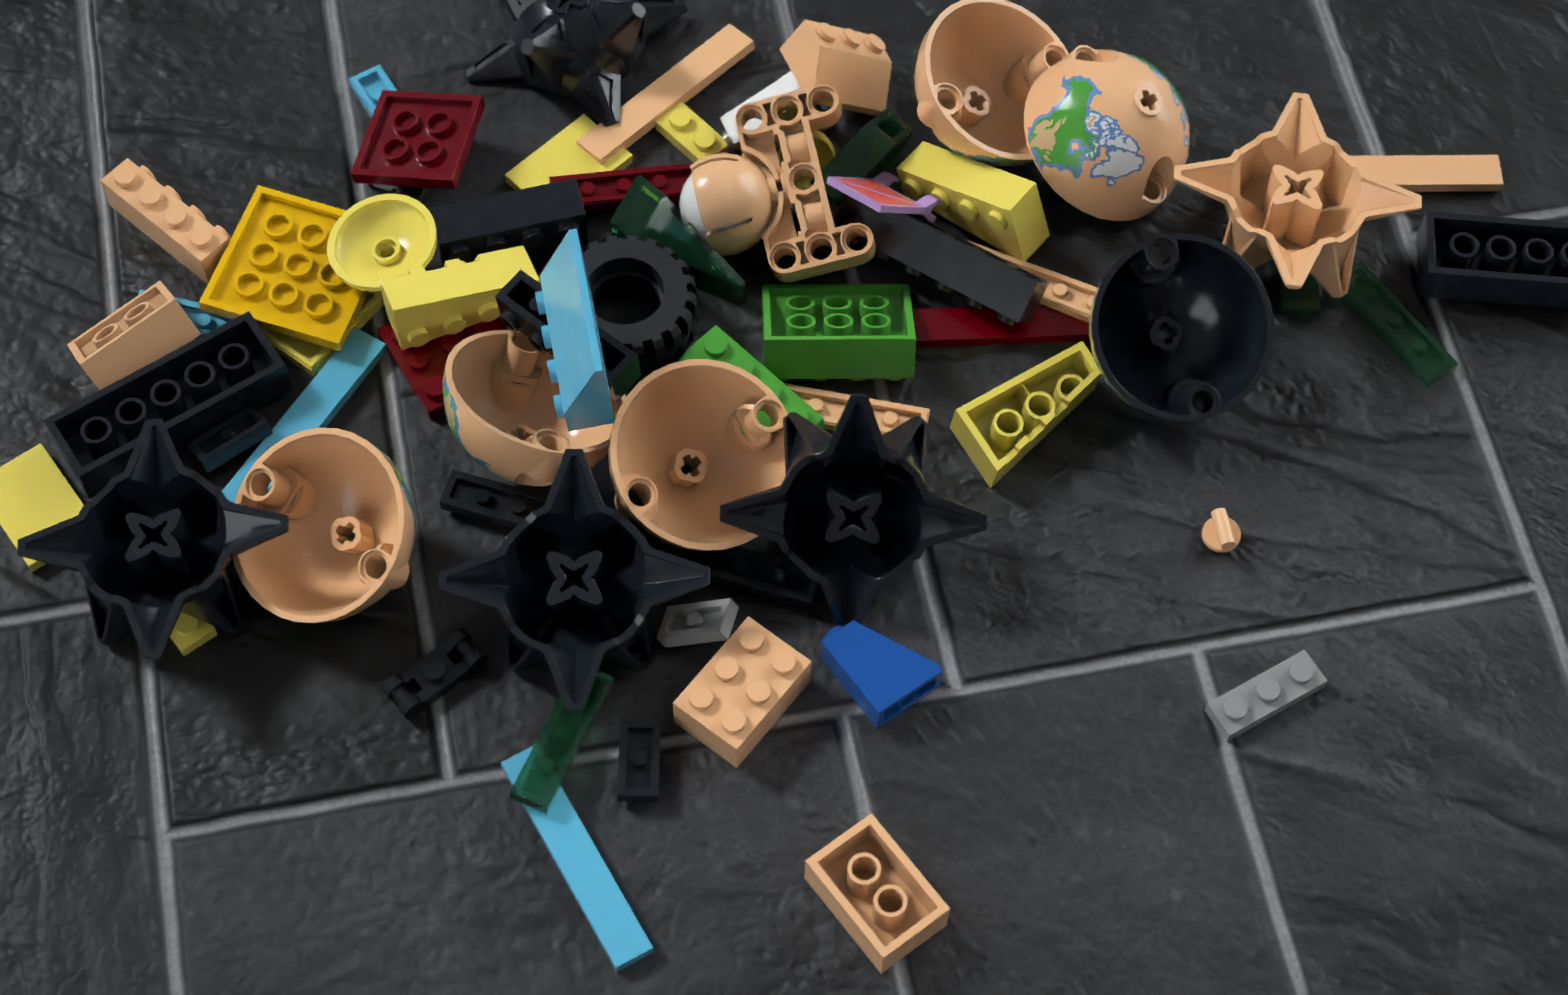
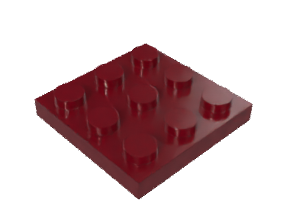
[350,90,486,190]
[377,317,507,420]

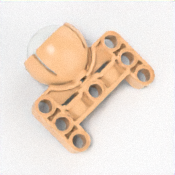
[679,84,876,283]

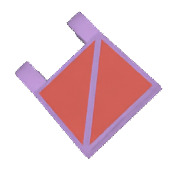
[826,172,942,222]

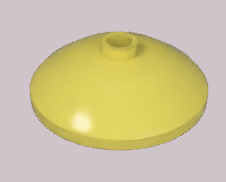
[327,194,438,292]

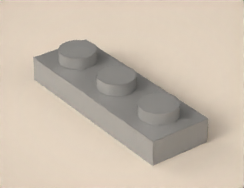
[1204,649,1328,742]

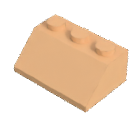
[779,19,892,117]
[67,281,201,390]

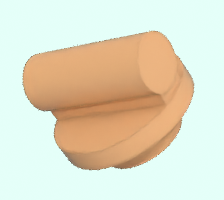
[1202,508,1241,553]

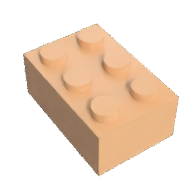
[673,616,812,768]
[804,813,950,974]

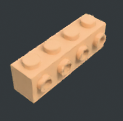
[100,158,231,284]

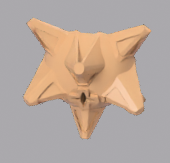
[1173,92,1422,298]

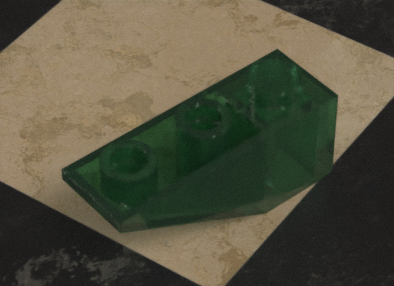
[810,108,914,206]

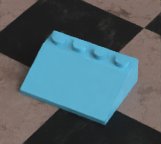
[535,229,615,431]

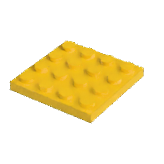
[199,185,369,351]

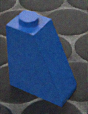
[820,620,943,729]

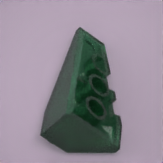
[610,174,745,306]

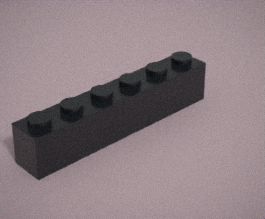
[834,194,1049,326]

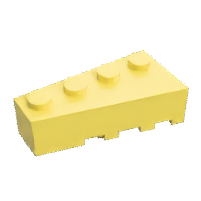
[896,141,1050,262]
[378,245,540,350]
[950,341,1101,488]

